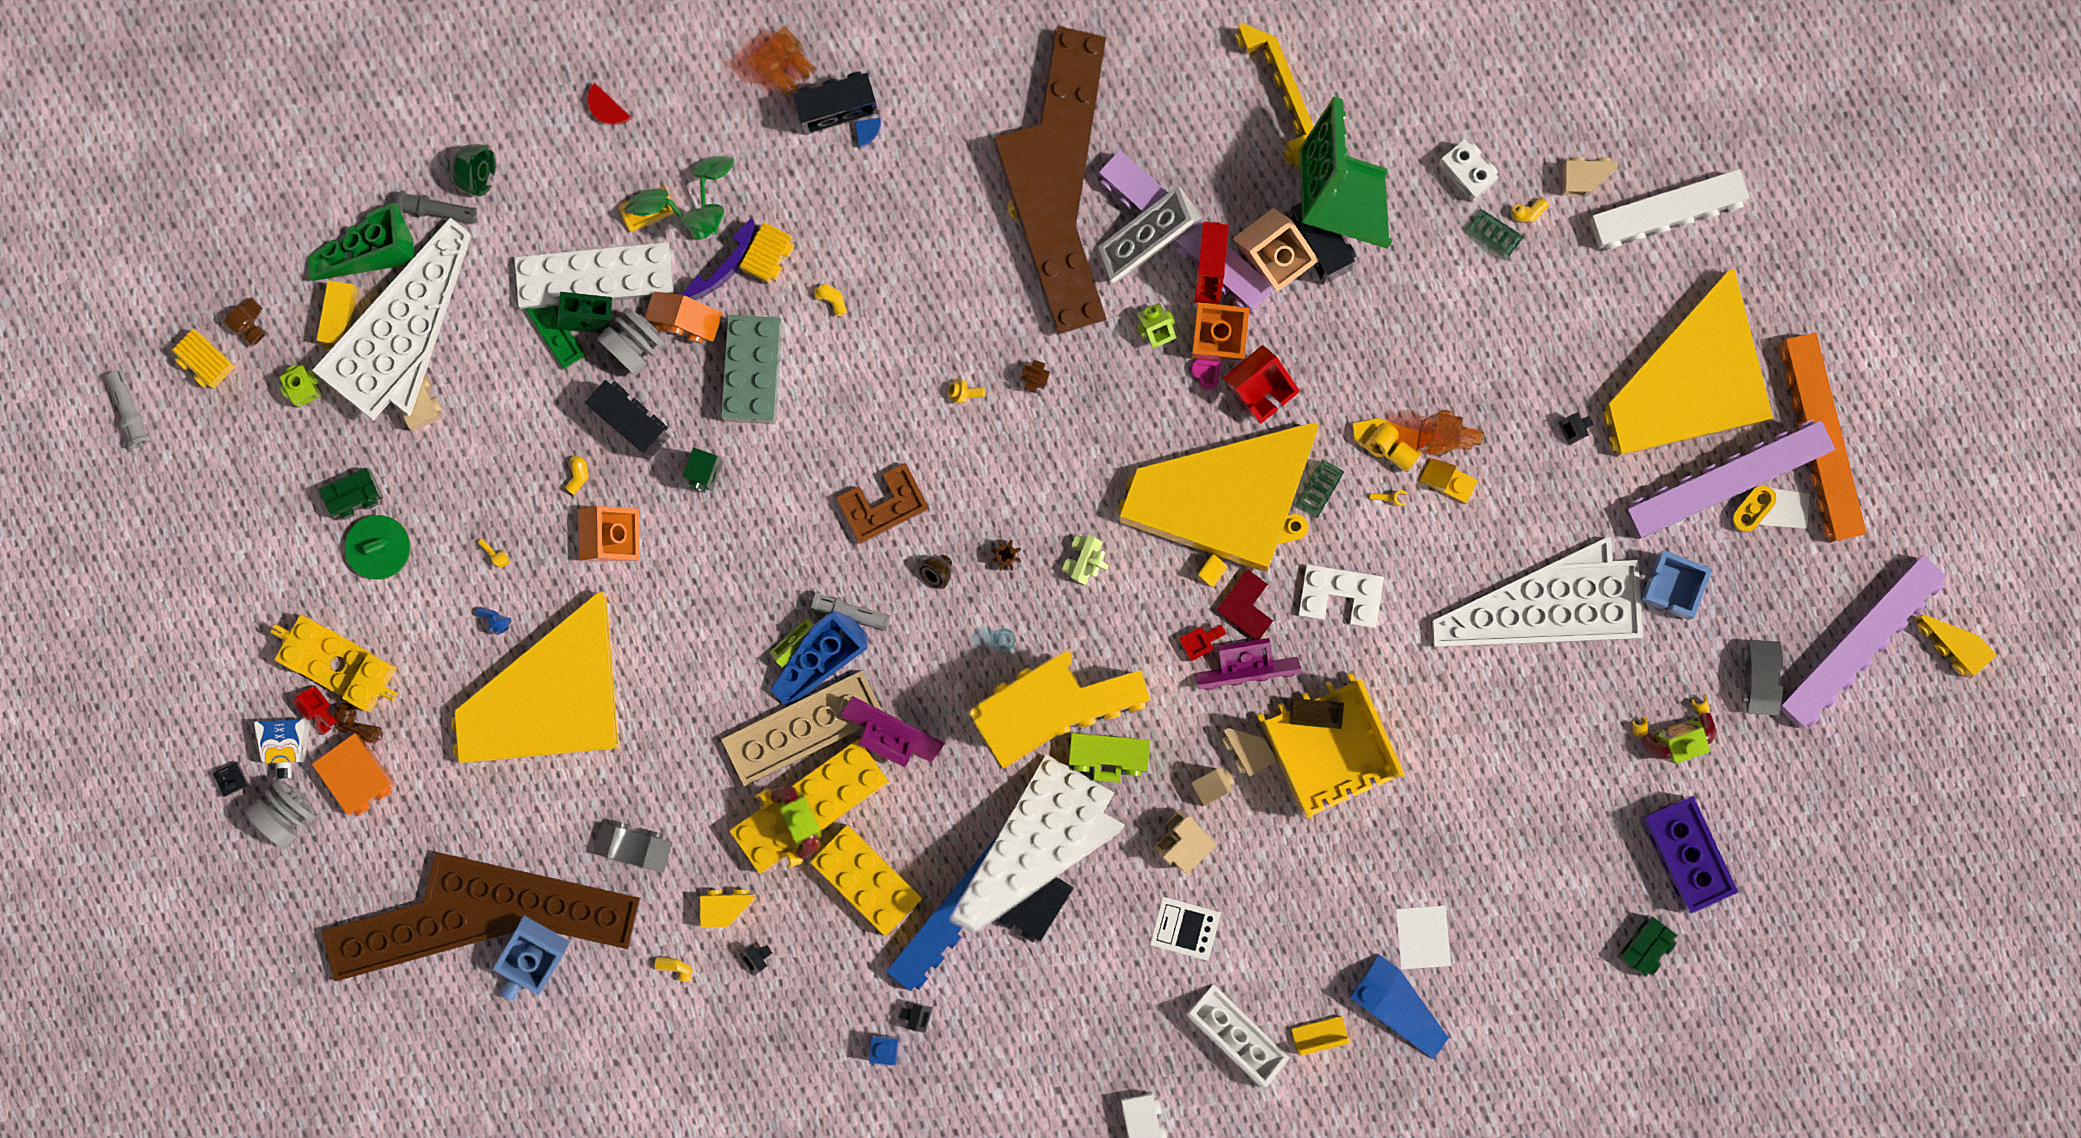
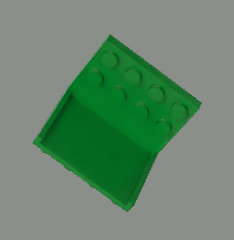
[1299,96,1392,249]

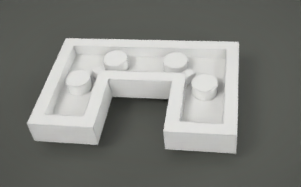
[1298,564,1384,629]

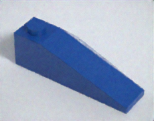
[771,610,868,707]
[1348,954,1449,1059]

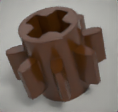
[1020,360,1050,393]
[991,540,1021,571]

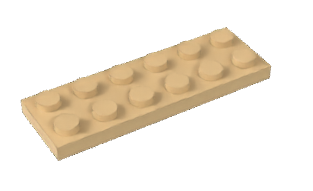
[721,670,882,787]

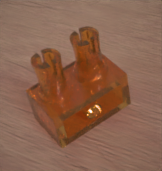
[747,26,817,97]
[1416,410,1484,457]

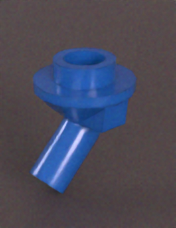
[476,607,512,635]

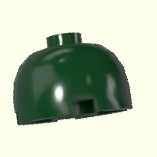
[448,144,496,197]

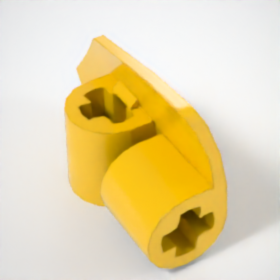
[1352,418,1433,473]

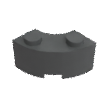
[1741,640,1783,715]
[594,820,672,872]

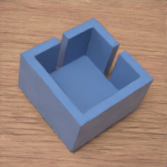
[1641,550,1713,620]

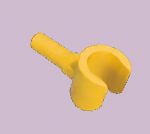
[1370,490,1407,507]
[478,539,510,568]

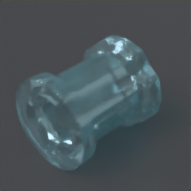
[993,628,1016,653]

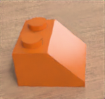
[1191,302,1250,361]
[578,506,640,562]

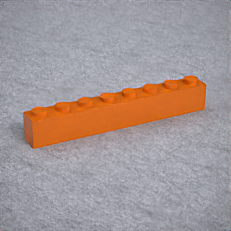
[1779,332,1867,543]

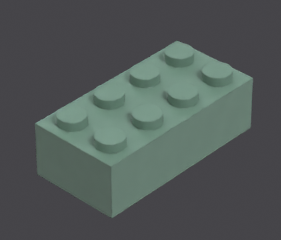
[721,315,783,425]

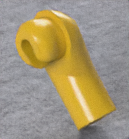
[1511,197,1550,222]
[814,284,847,317]
[564,455,589,495]
[655,957,693,982]

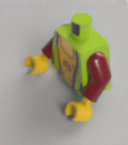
[1632,695,1717,764]
[755,786,822,868]

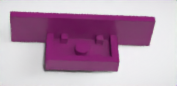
[1195,638,1302,690]
[840,696,945,768]

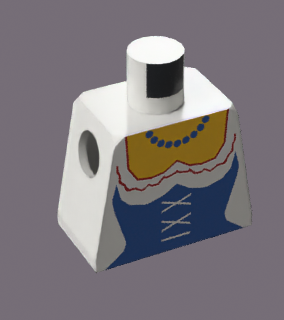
[254,720,310,779]

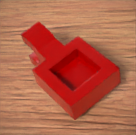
[1179,624,1227,662]
[292,685,338,736]

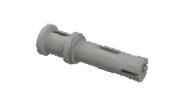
[105,371,151,449]
[810,591,891,631]

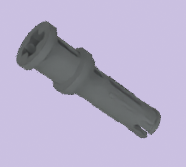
[397,190,477,224]

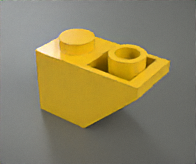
[700,889,755,928]

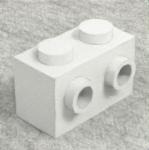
[1439,139,1499,202]

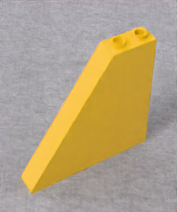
[1603,268,1773,457]
[1117,422,1319,573]
[451,592,619,764]

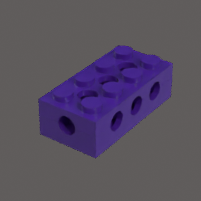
[1640,796,1739,914]

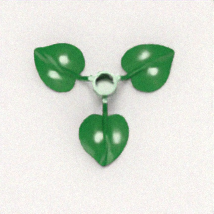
[624,156,735,240]

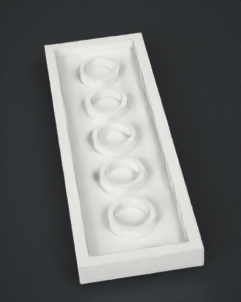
[515,242,674,310]

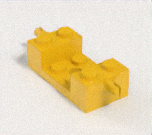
[270,614,398,712]

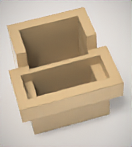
[1153,809,1217,874]

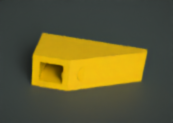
[1914,614,1997,677]

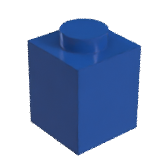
[869,1035,900,1066]

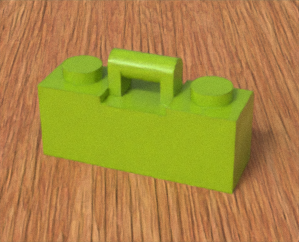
[1069,733,1150,783]

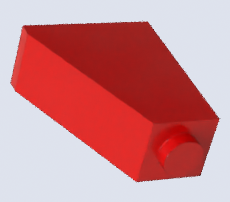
[1194,222,1229,305]

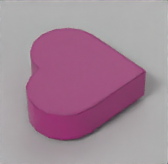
[1190,359,1222,391]

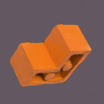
[645,291,723,344]

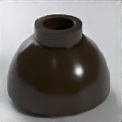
[918,554,952,589]

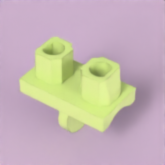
[1062,534,1109,585]

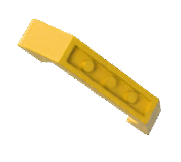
[1235,23,1314,171]

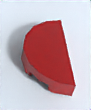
[587,82,632,125]

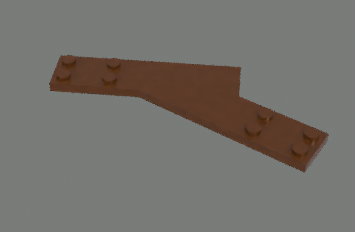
[993,26,1107,336]
[322,852,641,982]

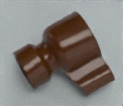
[224,297,266,347]

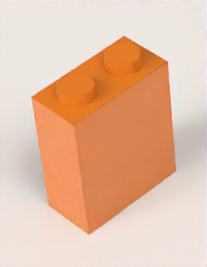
[312,733,396,816]

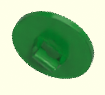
[345,515,411,580]

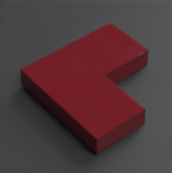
[1216,569,1274,640]

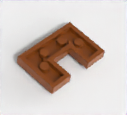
[836,463,930,544]

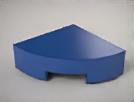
[855,117,881,148]

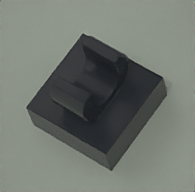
[1558,412,1594,445]
[213,762,250,797]
[740,944,773,976]
[899,1003,933,1033]

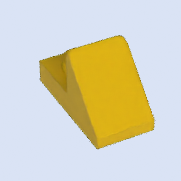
[1420,458,1478,504]

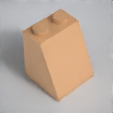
[1233,208,1319,292]

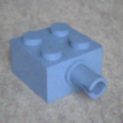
[493,916,570,1000]

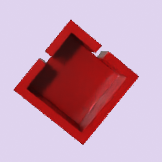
[1223,345,1301,424]

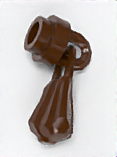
[334,703,383,744]

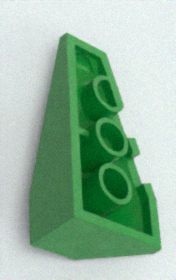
[308,203,414,281]

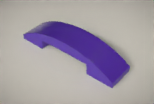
[681,218,756,300]

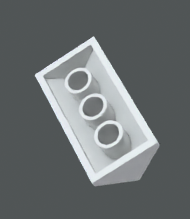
[1099,186,1202,283]
[1185,984,1290,1090]

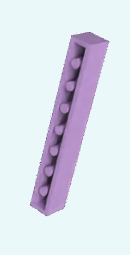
[1099,150,1273,313]
[1627,419,1835,539]
[1780,555,1947,728]

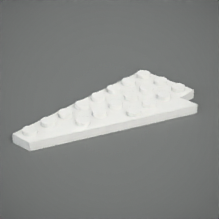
[312,218,471,421]
[1432,537,1643,647]
[950,754,1124,934]

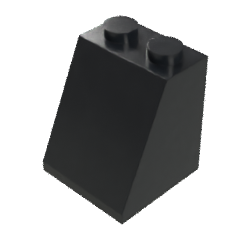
[998,877,1074,943]

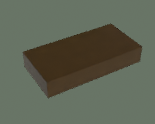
[1289,698,1344,729]

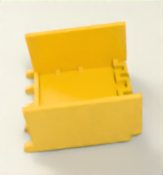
[970,651,1093,769]
[1256,672,1405,819]

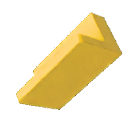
[1291,1016,1351,1056]

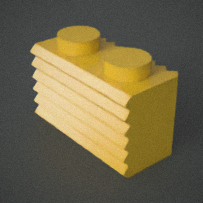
[740,222,794,285]
[172,328,236,389]

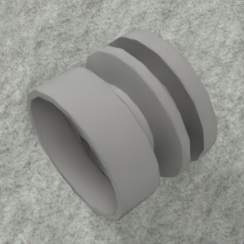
[596,307,666,377]
[245,779,318,849]

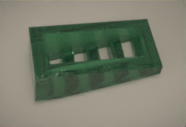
[1465,209,1524,260]
[1295,459,1344,518]

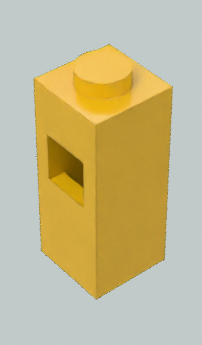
[317,280,359,351]

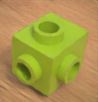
[1136,303,1176,349]
[279,365,322,408]

